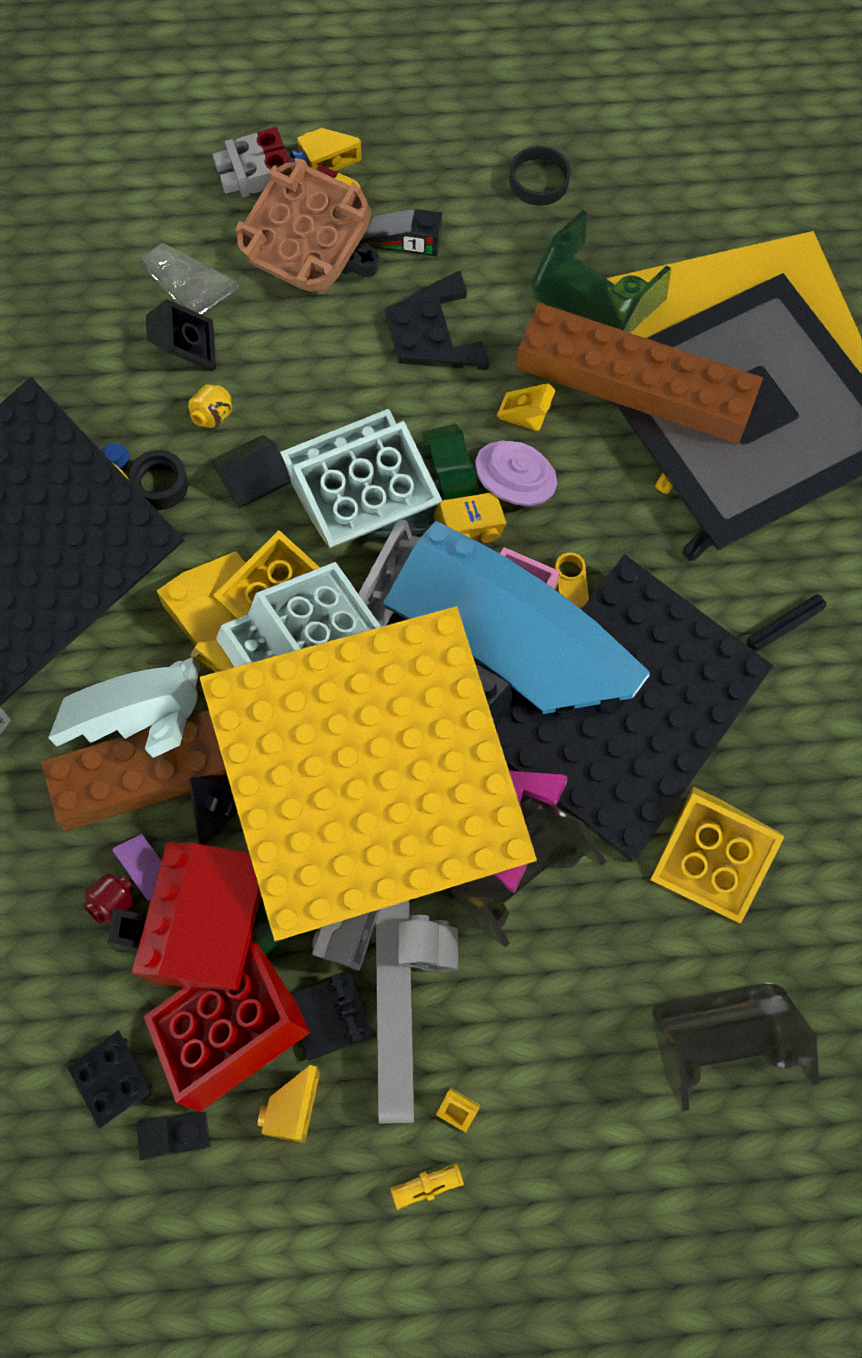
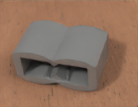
[398,915,459,972]

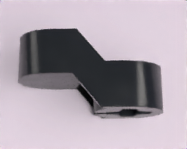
[342,243,379,277]

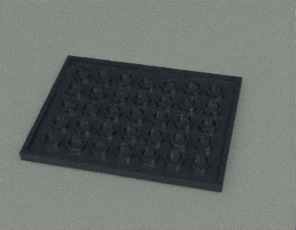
[495,554,774,862]

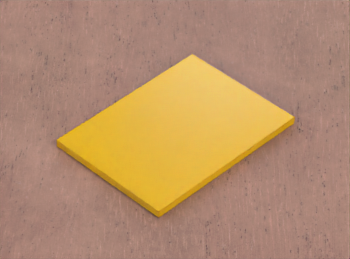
[603,231,862,374]

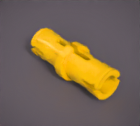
[390,1163,464,1210]

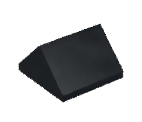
[211,435,291,509]

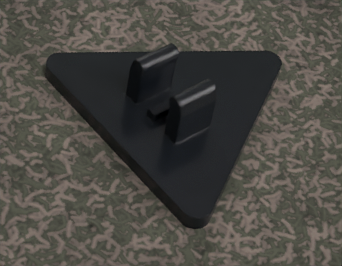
[189,776,238,844]

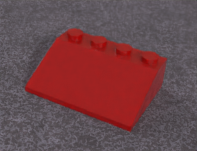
[132,843,261,991]
[144,938,310,1112]

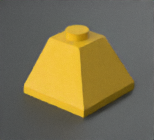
[257,1065,320,1143]

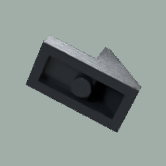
[136,1111,211,1161]

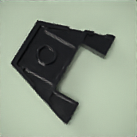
[385,271,489,370]

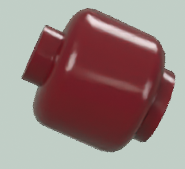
[83,874,135,924]

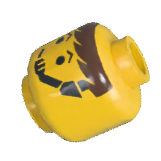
[188,384,232,429]

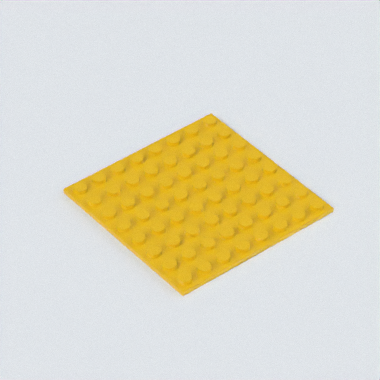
[200,606,537,941]

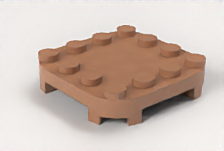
[235,158,372,293]

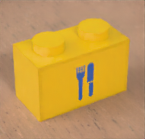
[434,493,507,543]

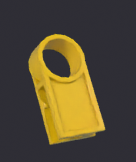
[555,552,589,609]

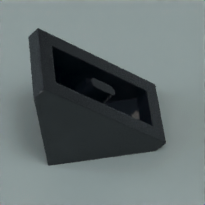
[108,908,147,953]

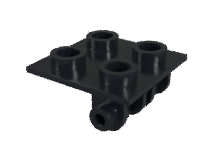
[291,972,373,1061]
[67,1030,153,1129]

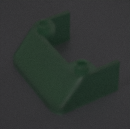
[532,210,671,333]

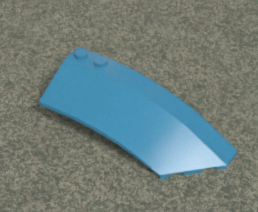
[383,521,650,714]

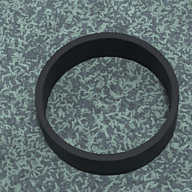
[509,146,571,206]

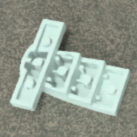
[49,657,201,758]

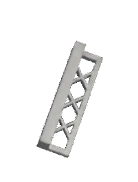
[358,519,420,627]

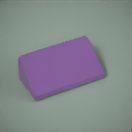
[112,834,162,903]

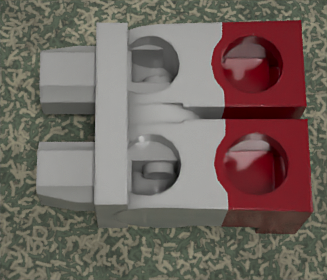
[212,126,290,198]

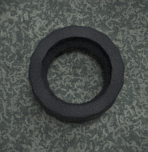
[128,449,189,510]

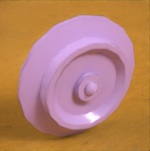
[475,440,557,506]

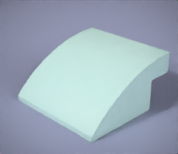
[280,409,442,549]
[216,562,381,667]

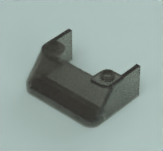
[447,798,607,947]
[652,983,819,1111]

